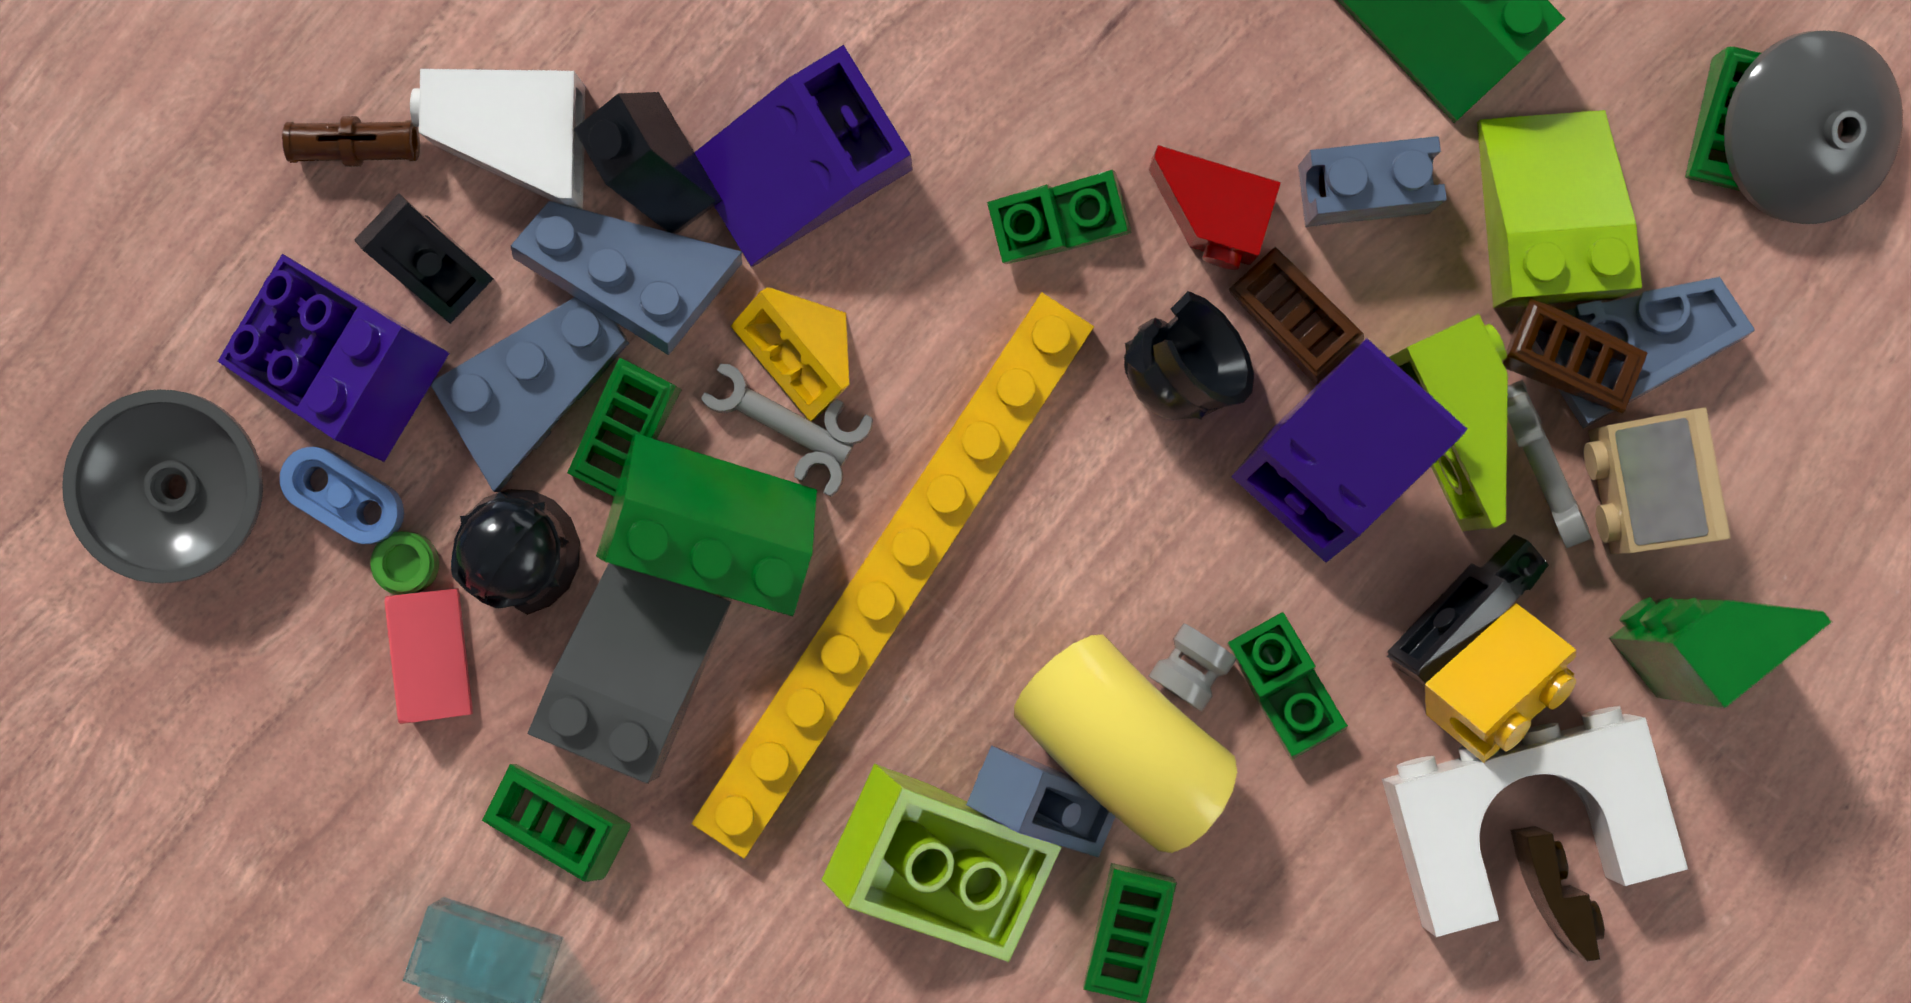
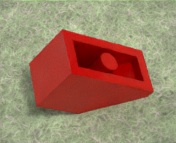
[1149,145,1281,270]

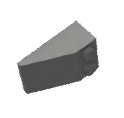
[527,563,731,784]

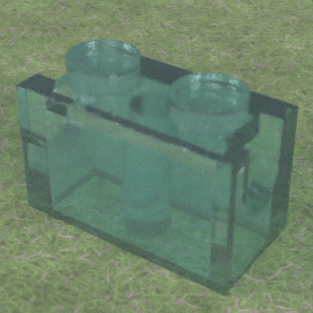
[402,897,563,1003]

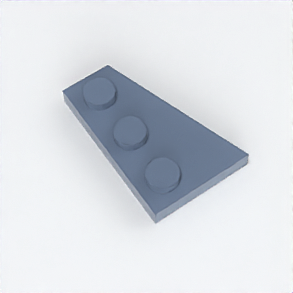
[511,201,742,355]
[1516,277,1755,429]
[431,297,629,493]

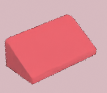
[385,588,473,724]

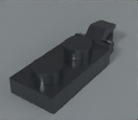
[1387,534,1549,686]

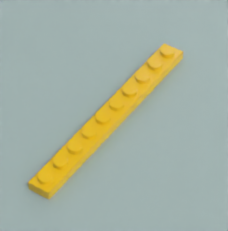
[691,292,1095,859]

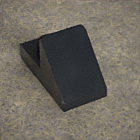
[354,194,494,324]

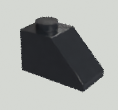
[573,92,722,234]

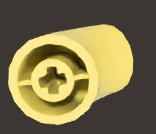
[1014,634,1237,853]

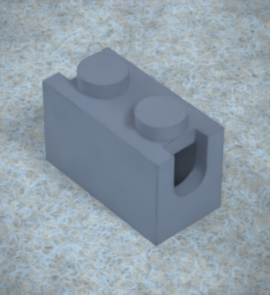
[1298,136,1447,227]

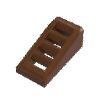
[1229,246,1364,385]
[1502,298,1648,414]

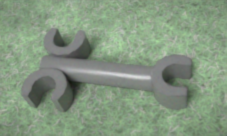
[701,364,873,497]
[1507,379,1591,548]

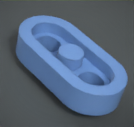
[280,447,404,544]

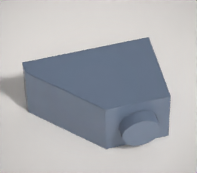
[966,745,1115,857]

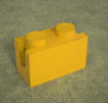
[1425,603,1576,763]

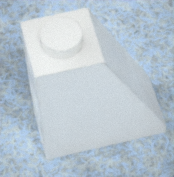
[410,69,585,210]

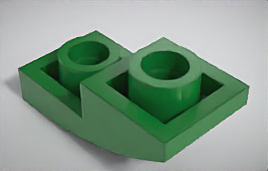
[987,170,1132,264]
[1227,612,1348,760]

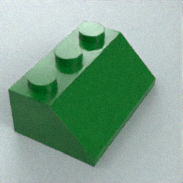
[1337,0,1566,123]
[596,433,817,617]
[1609,597,1832,708]

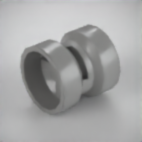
[1149,623,1237,712]

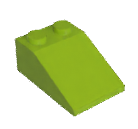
[1477,110,1642,308]
[1389,313,1508,532]
[821,763,1062,962]

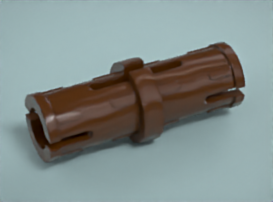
[282,116,420,167]

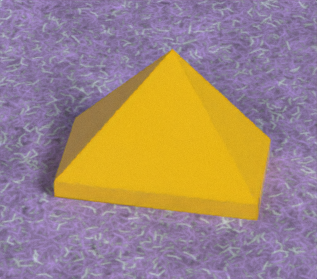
[731,287,850,421]

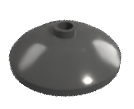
[1724,30,1903,224]
[62,389,263,583]

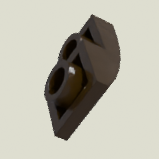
[1511,826,1605,961]

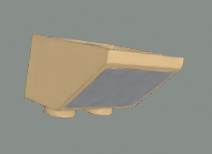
[1584,407,1731,554]

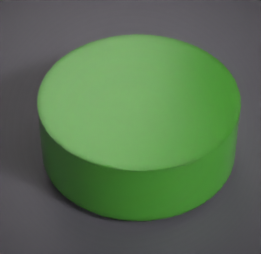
[370,531,439,595]

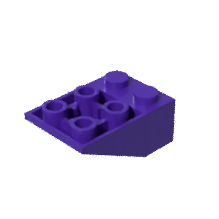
[694,45,913,267]
[217,254,450,462]
[1231,338,1467,563]

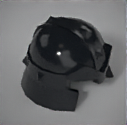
[1124,291,1254,420]
[451,489,580,615]

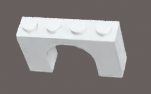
[1382,706,1688,937]

